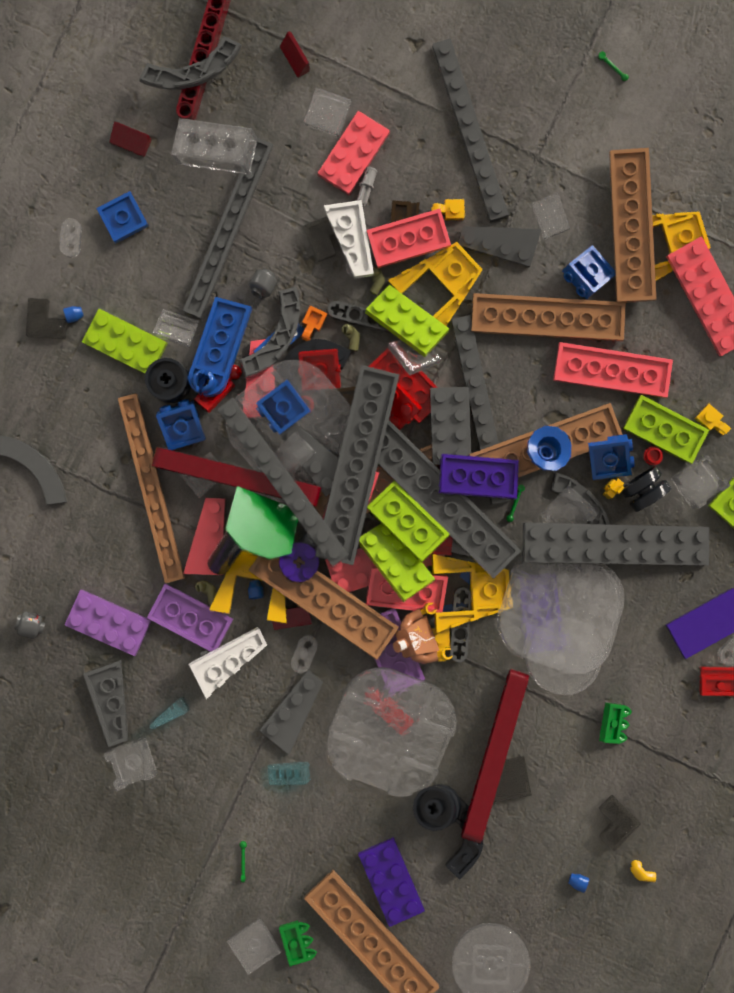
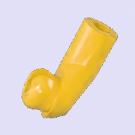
[630,860,656,882]

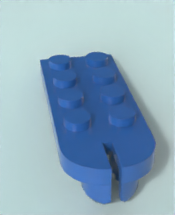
[188,297,252,397]

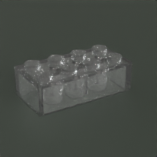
[171,118,258,174]

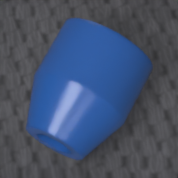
[63,306,84,323]
[248,580,264,599]
[568,874,589,893]

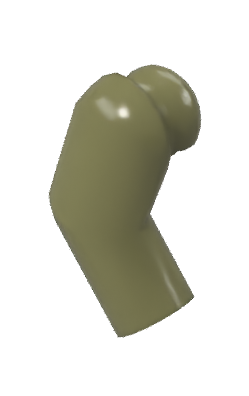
[369,266,385,296]
[342,324,360,351]
[195,580,217,605]

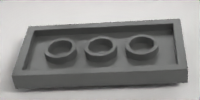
[430,387,471,465]

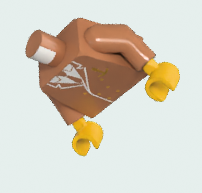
[393,602,453,664]

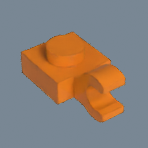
[301,305,327,341]

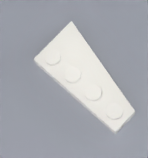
[324,200,374,279]
[189,627,267,699]

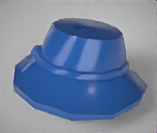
[527,426,572,471]

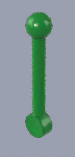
[598,51,629,82]
[506,485,525,522]
[239,841,247,882]

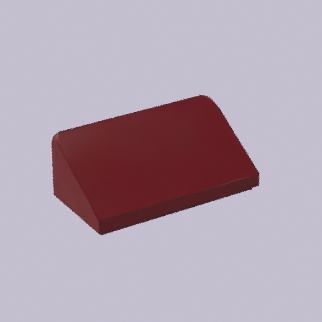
[280,31,310,77]
[109,121,152,157]
[272,607,312,630]

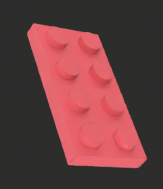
[318,111,390,195]
[367,209,451,268]
[366,566,448,612]

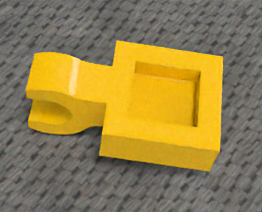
[431,199,465,220]
[695,404,731,436]
[602,479,624,499]
[431,628,450,662]

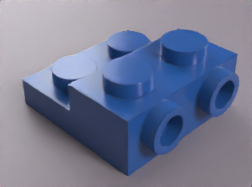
[562,245,615,300]
[256,379,311,435]
[156,399,206,450]
[588,434,635,480]

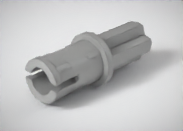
[357,167,378,206]

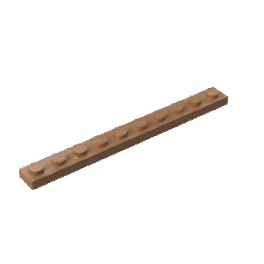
[118,393,185,583]

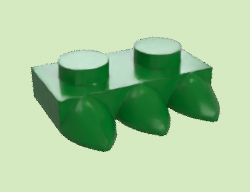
[599,702,632,744]
[279,920,317,967]

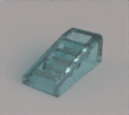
[149,697,190,729]
[268,762,310,785]

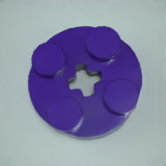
[279,543,319,582]

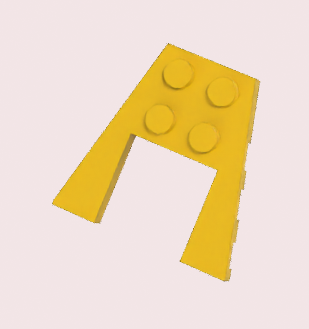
[652,212,711,281]
[388,242,483,326]
[210,550,287,624]
[431,554,511,632]

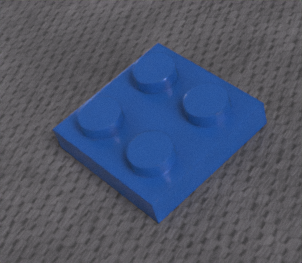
[96,191,149,244]

